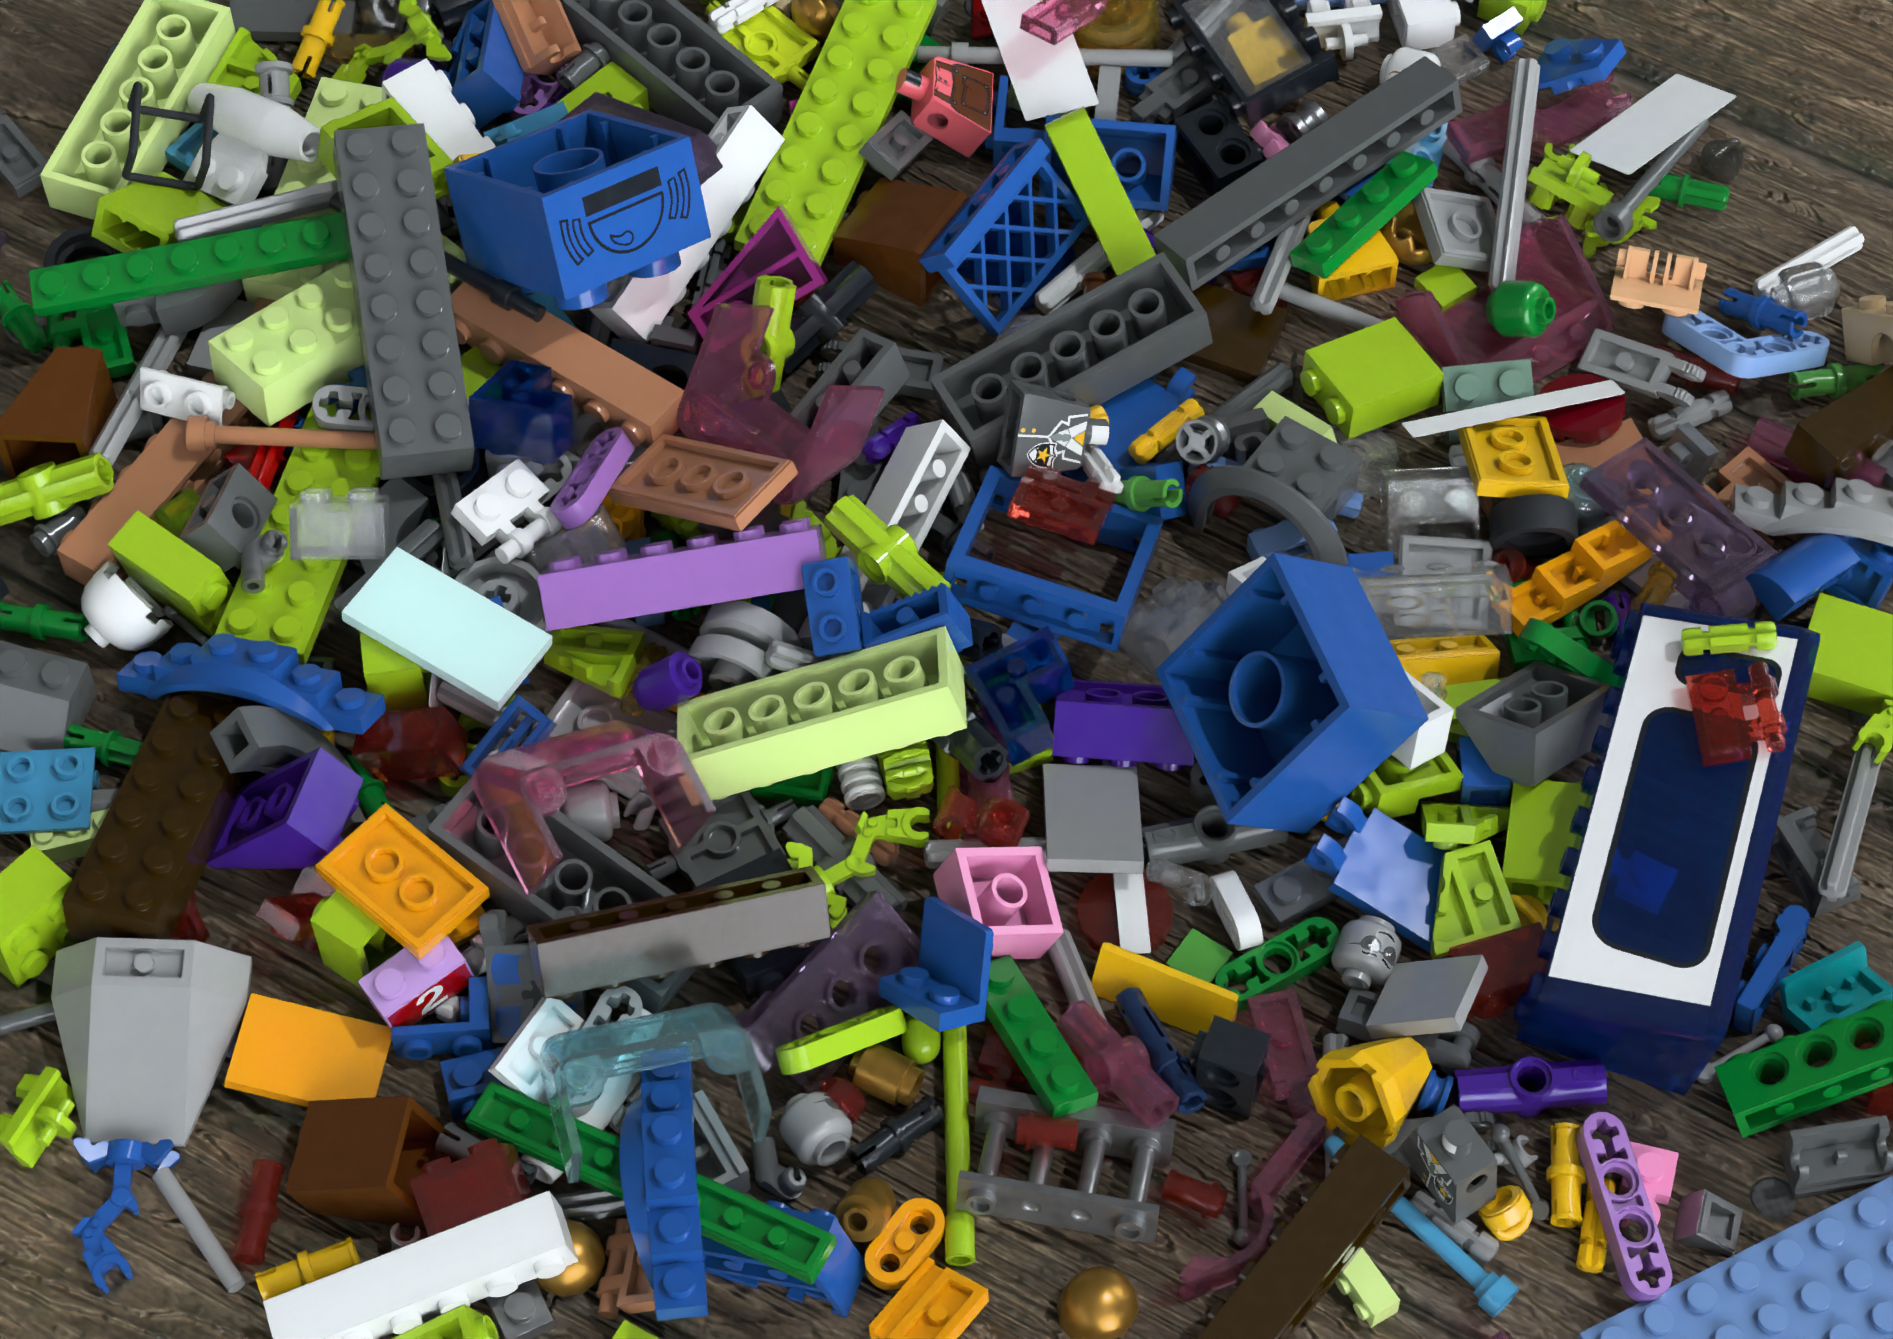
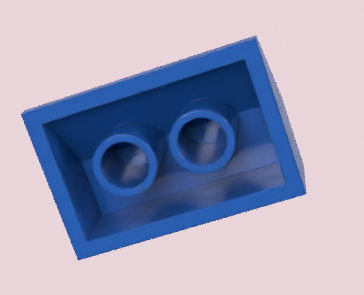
[1038,115,1178,213]

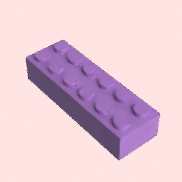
[537,517,827,631]

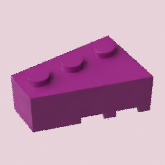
[688,204,828,352]

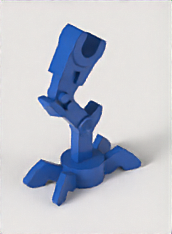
[72,1137,181,1295]

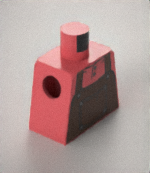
[895,56,994,158]

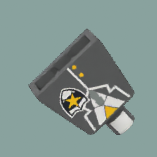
[997,380,1109,477]
[1399,1105,1498,1225]

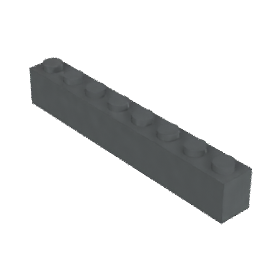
[1153,56,1463,292]

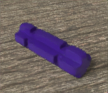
[860,412,924,464]

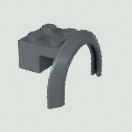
[1187,416,1363,566]

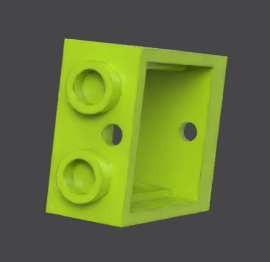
[317,97,454,199]

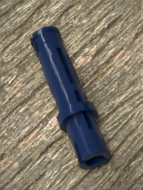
[1113,987,1208,1114]

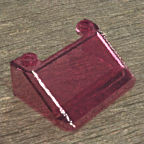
[1393,214,1614,383]

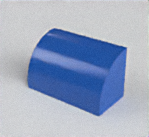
[1742,533,1861,622]

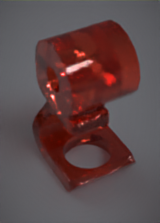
[932,786,1030,847]

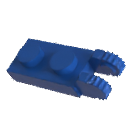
[1730,904,1810,1034]

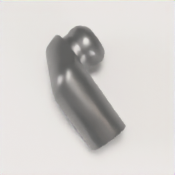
[241,529,288,594]

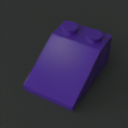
[206,747,364,869]

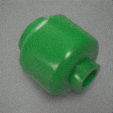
[1486,280,1556,338]

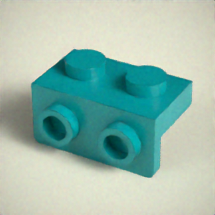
[1779,941,1893,1033]

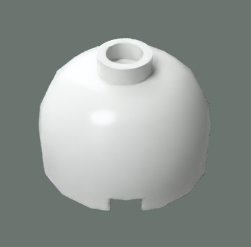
[81,560,174,652]

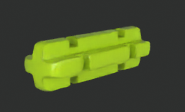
[1681,621,1777,656]

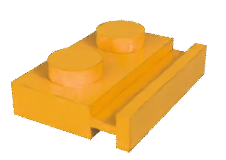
[869,1257,989,1339]

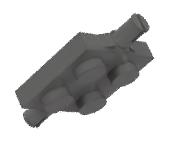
[645,790,798,889]

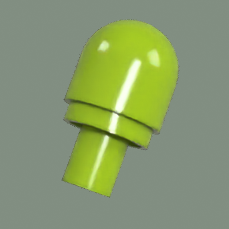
[901,1015,941,1064]

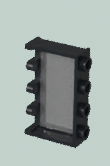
[1162,0,1340,129]

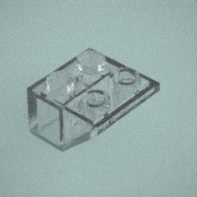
[1380,466,1479,570]
[289,487,390,560]
[1108,577,1229,680]

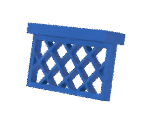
[919,138,1090,337]

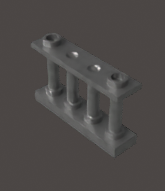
[956,1086,1176,1244]

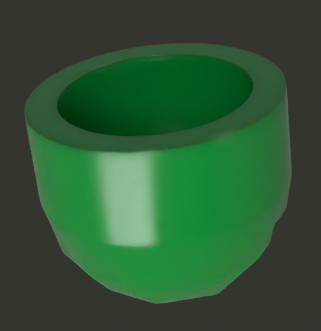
[1580,600,1619,640]

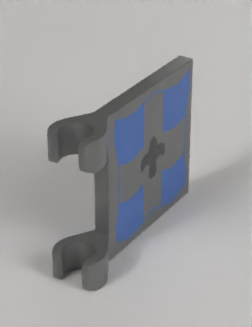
[479,906,588,1043]

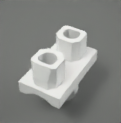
[1304,0,1382,61]

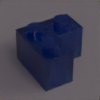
[469,359,574,464]
[964,626,1074,767]

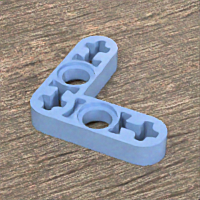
[1662,311,1830,379]

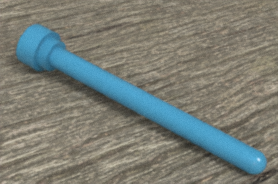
[1324,1136,1520,1319]

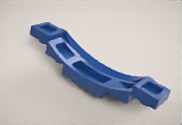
[116,633,386,735]
[619,1048,709,1321]

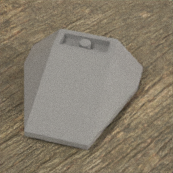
[51,937,253,1147]

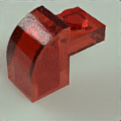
[256,862,336,953]

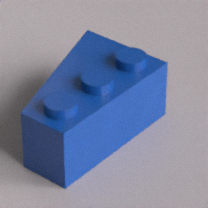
[443,0,526,130]
[702,1200,865,1318]

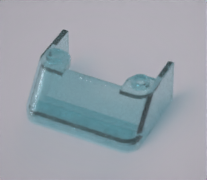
[539,1003,772,1184]

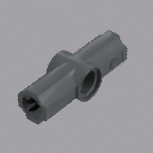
[782,805,907,931]
[1142,805,1288,870]

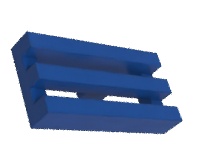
[459,694,557,779]

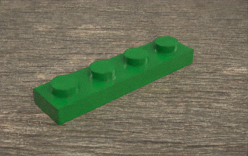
[1289,150,1439,279]
[985,955,1099,1120]

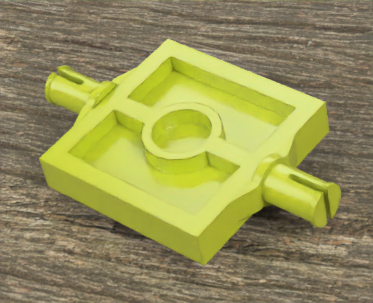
[705,0,821,91]

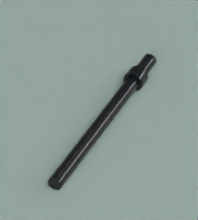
[329,192,546,322]

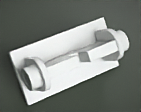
[140,367,236,426]

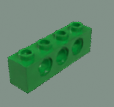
[1714,1000,1893,1138]

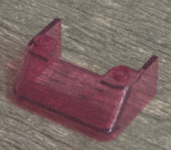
[677,303,885,505]
[472,720,716,895]

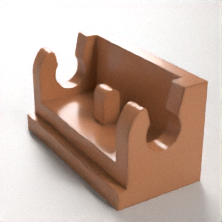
[492,0,582,76]

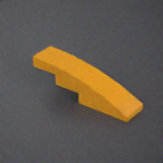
[1492,506,1672,637]

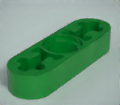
[1517,618,1628,707]
[1215,917,1340,1012]

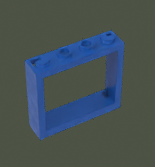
[943,465,1164,652]

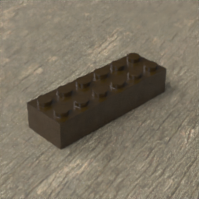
[62,691,252,941]

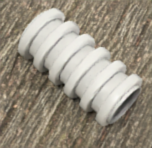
[836,754,886,811]

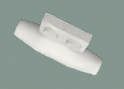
[183,83,320,206]
[488,997,664,1184]

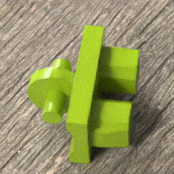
[1527,151,1614,230]
[0,1066,77,1168]

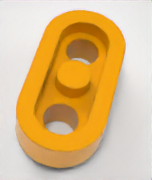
[864,1198,945,1290]

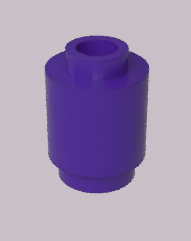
[632,652,702,711]

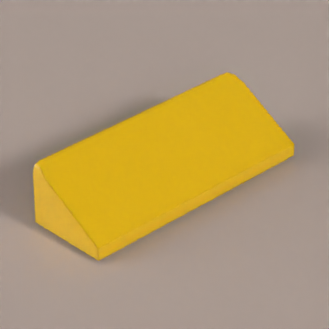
[1389,632,1500,689]
[1091,942,1239,1036]

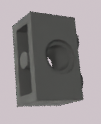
[179,463,278,573]

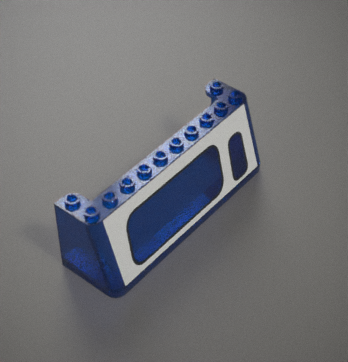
[1513,602,1820,1096]

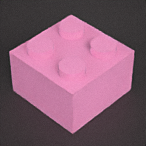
[933,846,1064,960]

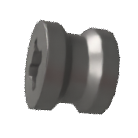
[1277,100,1328,144]
[1176,415,1230,464]

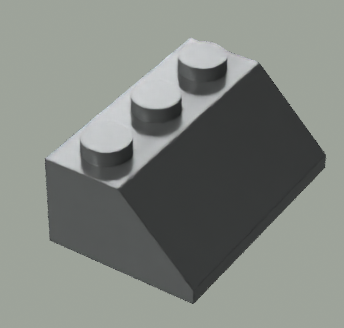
[0,641,98,752]
[1456,661,1615,786]

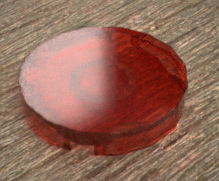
[1078,872,1173,956]

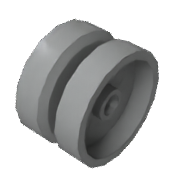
[455,556,552,662]
[687,601,802,694]

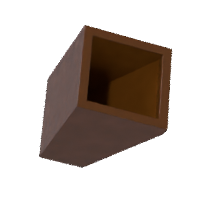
[832,177,968,307]
[0,346,118,480]
[285,1096,455,1231]

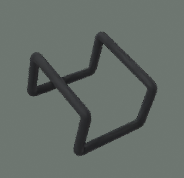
[122,82,215,191]

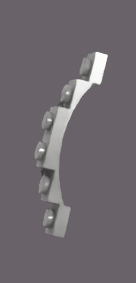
[1730,477,1893,547]

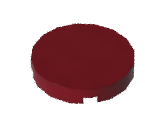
[1536,374,1626,444]

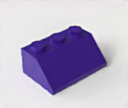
[1052,678,1194,771]

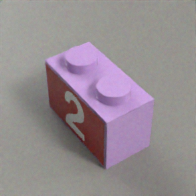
[357,936,474,1030]

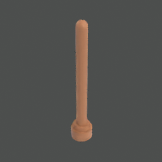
[186,415,376,452]

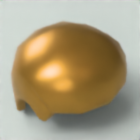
[791,0,839,42]
[1380,201,1433,265]
[534,1219,605,1297]
[1057,1266,1139,1339]

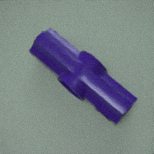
[1452,1056,1607,1118]

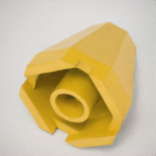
[1308,1036,1432,1149]

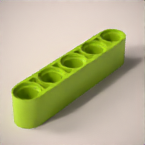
[1044,107,1156,277]

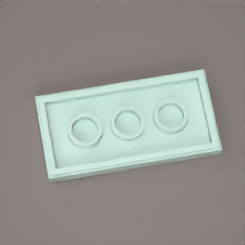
[342,547,552,711]

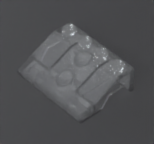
[1353,560,1512,639]

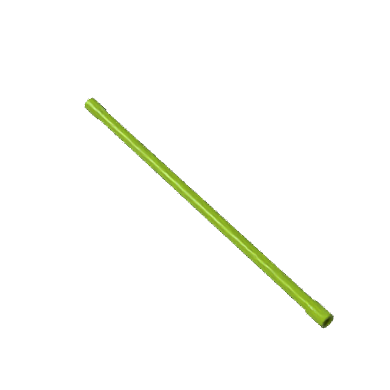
[935,572,975,1266]

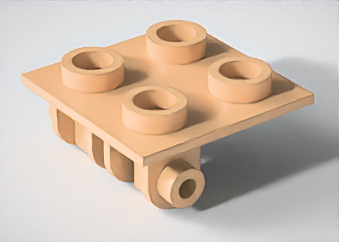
[1610,245,1707,317]

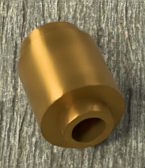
[848,1043,925,1107]
[835,1177,896,1242]

